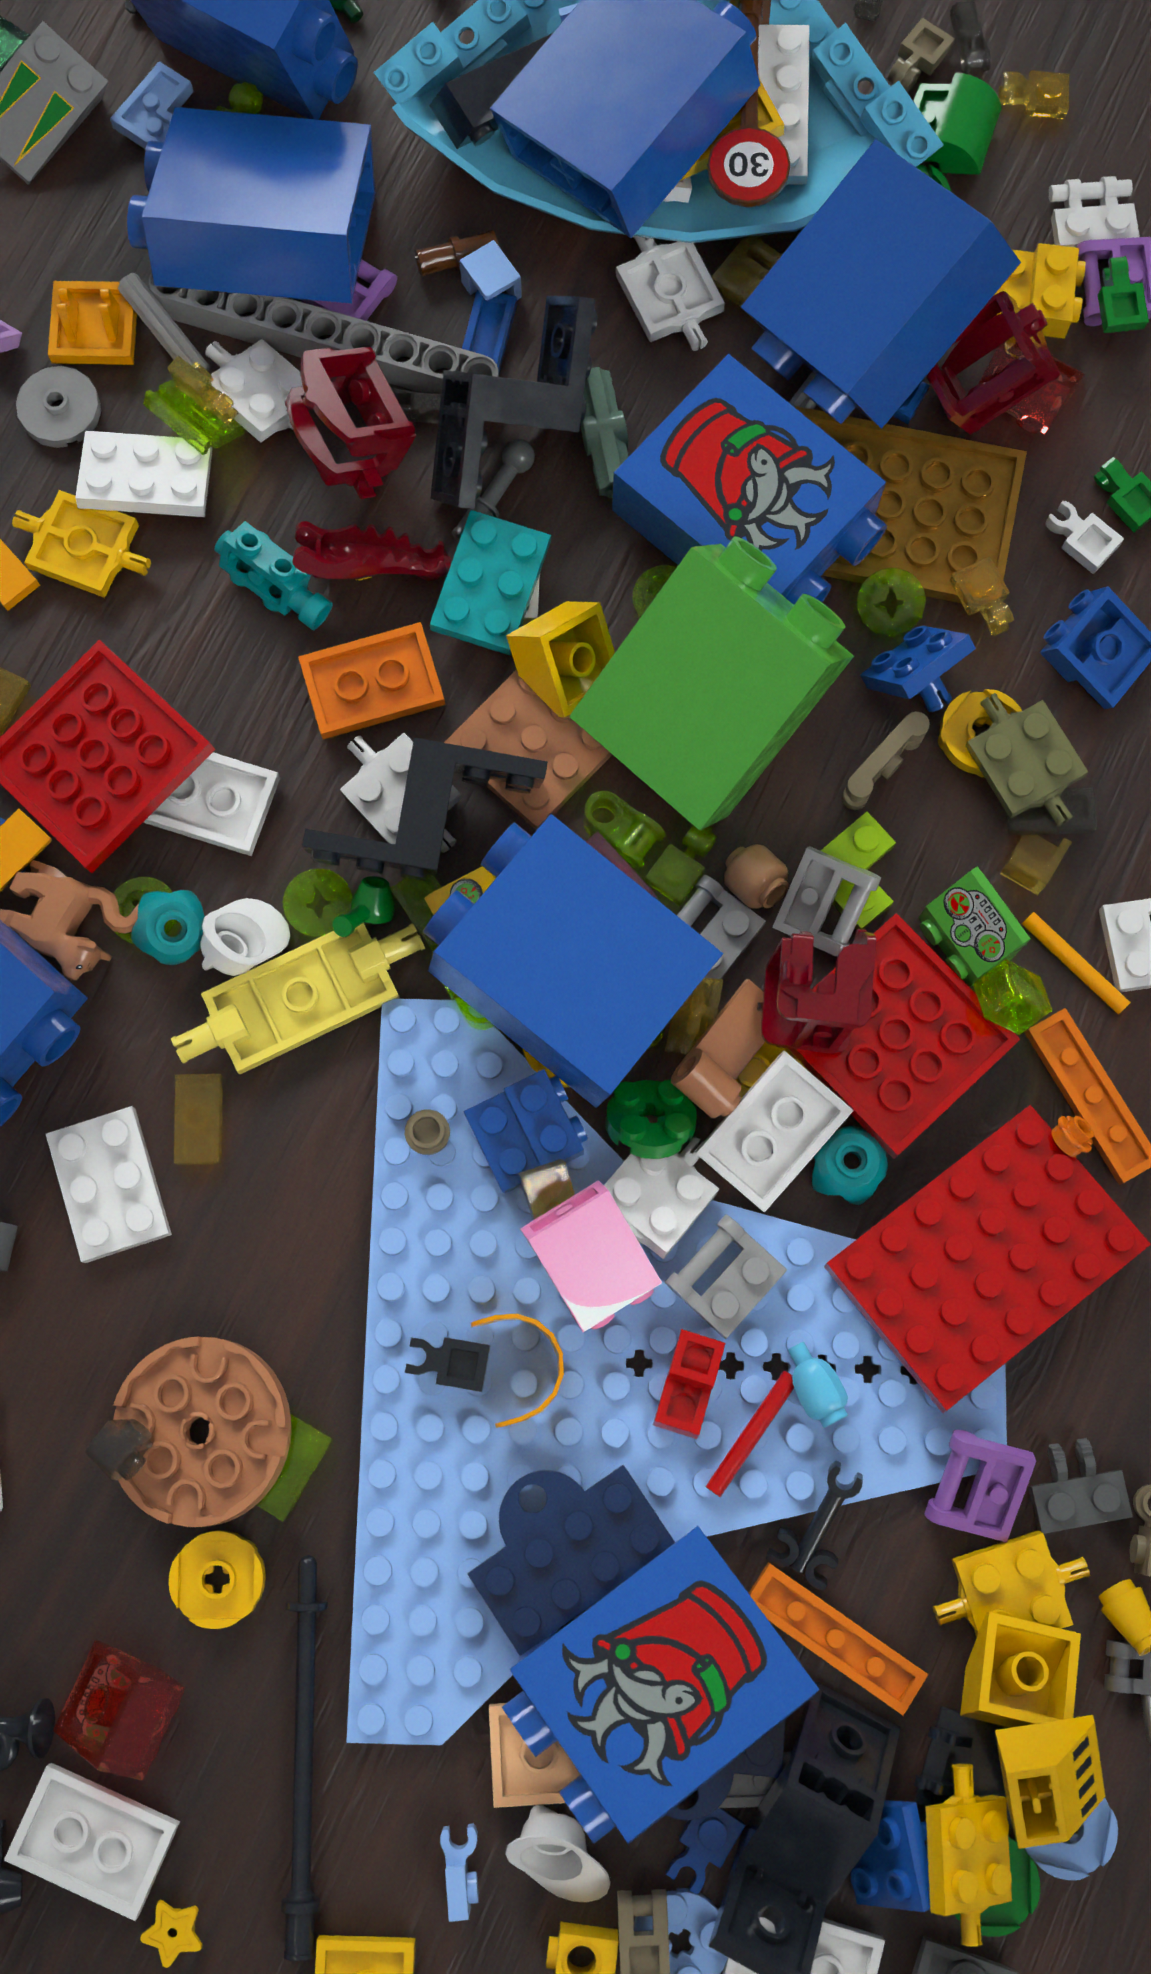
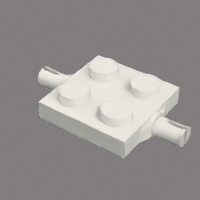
[616,236,725,351]
[202,339,302,442]
[340,733,463,853]
[604,1137,719,1259]

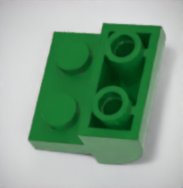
[913,73,1001,175]

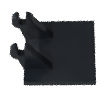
[914,1706,1011,1826]

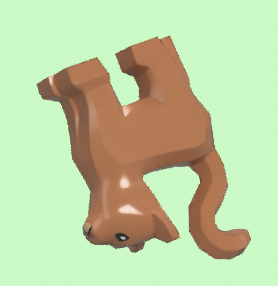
[0,860,139,980]

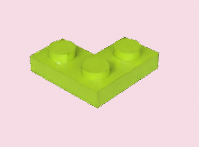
[821,812,896,930]

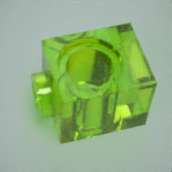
[973,959,1053,1035]

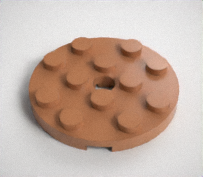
[108,1337,291,1527]

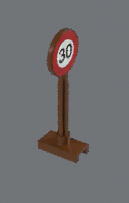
[707,0,791,208]

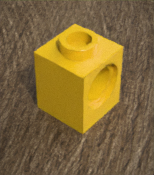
[546,1922,619,1974]

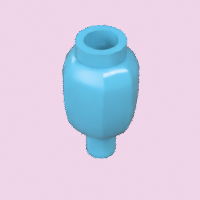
[788,1342,848,1428]

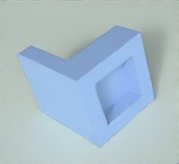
[460,240,522,300]

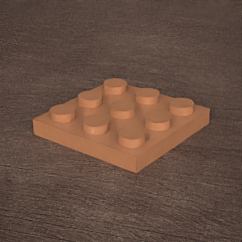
[444,669,612,831]

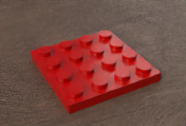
[0,639,216,873]
[789,913,1021,1159]

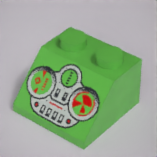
[918,866,1031,987]

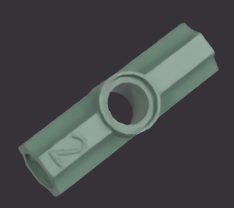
[581,367,628,498]

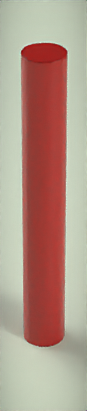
[705,1370,794,1498]

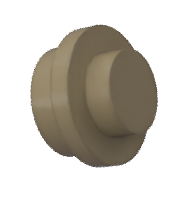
[405,1109,450,1155]

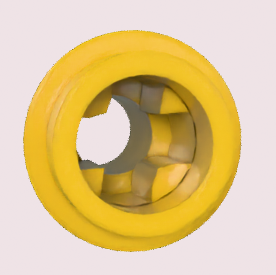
[1098,1579,1151,1656]

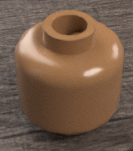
[724,844,789,909]

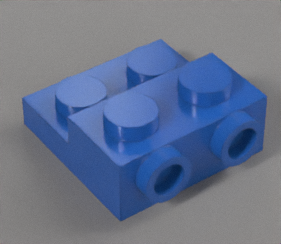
[1040,586,1151,709]
[463,1069,588,1194]

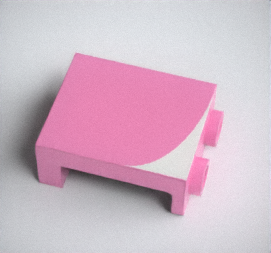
[520,1180,662,1332]

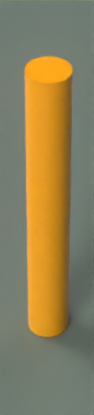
[1022,912,1131,1015]

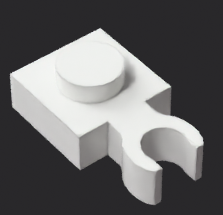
[1045,501,1124,574]

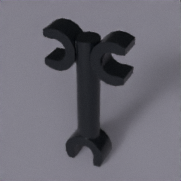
[766,1461,863,1590]

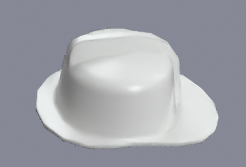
[200,898,290,976]
[506,1805,611,1902]

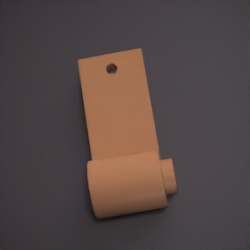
[671,979,765,1118]

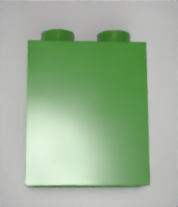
[569,536,854,830]

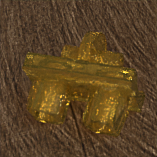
[665,978,723,1055]

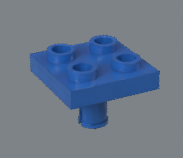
[860,626,976,712]
[851,1800,930,1912]

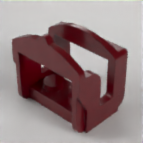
[926,291,1061,434]
[285,347,416,499]
[761,929,876,1054]

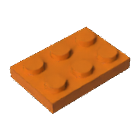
[298,622,445,740]

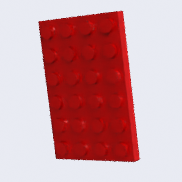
[824,1105,1151,1413]

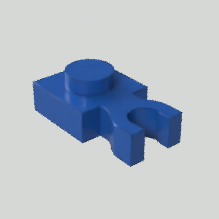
[665,1808,745,1895]

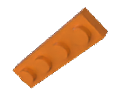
[1024,1008,1151,1185]
[748,1562,929,1716]

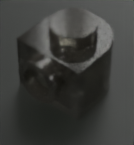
[85,1419,153,1481]

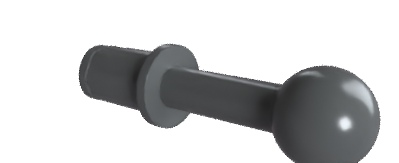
[452,439,535,541]

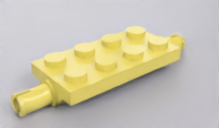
[171,923,425,1074]

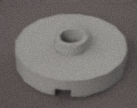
[16,366,101,448]

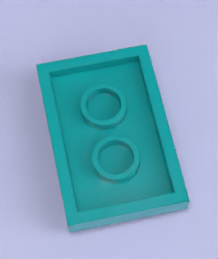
[430,510,551,656]

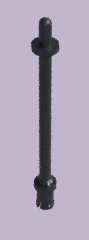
[281,1555,328,1961]

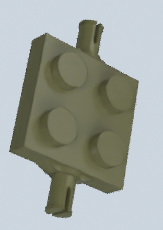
[966,693,1088,827]

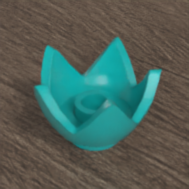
[131,890,205,966]
[812,1125,888,1205]

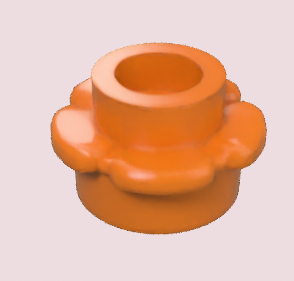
[1051,1116,1094,1157]

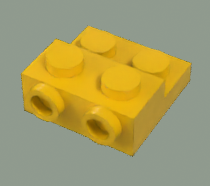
[994,243,1086,338]

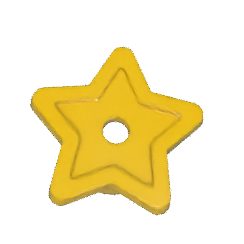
[140,1900,203,1968]

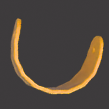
[471,1313,564,1428]

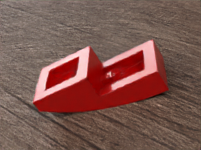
[653,1329,726,1439]

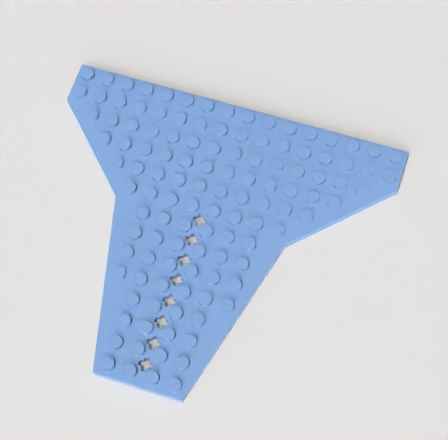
[347,999,1007,1745]

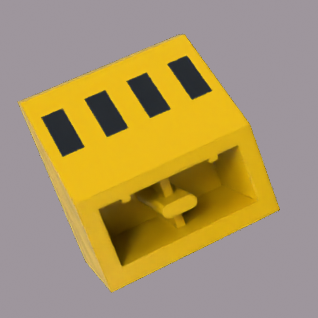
[995,1715,1105,1849]

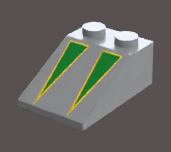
[0,21,109,185]

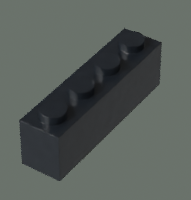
[429,33,553,149]

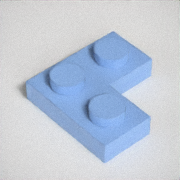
[110,61,194,149]

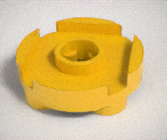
[938,689,1022,777]
[169,1530,266,1629]

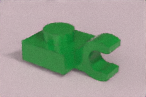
[1097,256,1149,333]
[1093,457,1151,533]

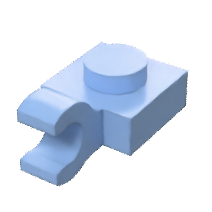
[440,1823,479,1922]

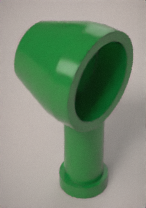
[332,876,395,937]

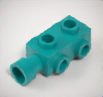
[214,521,333,630]

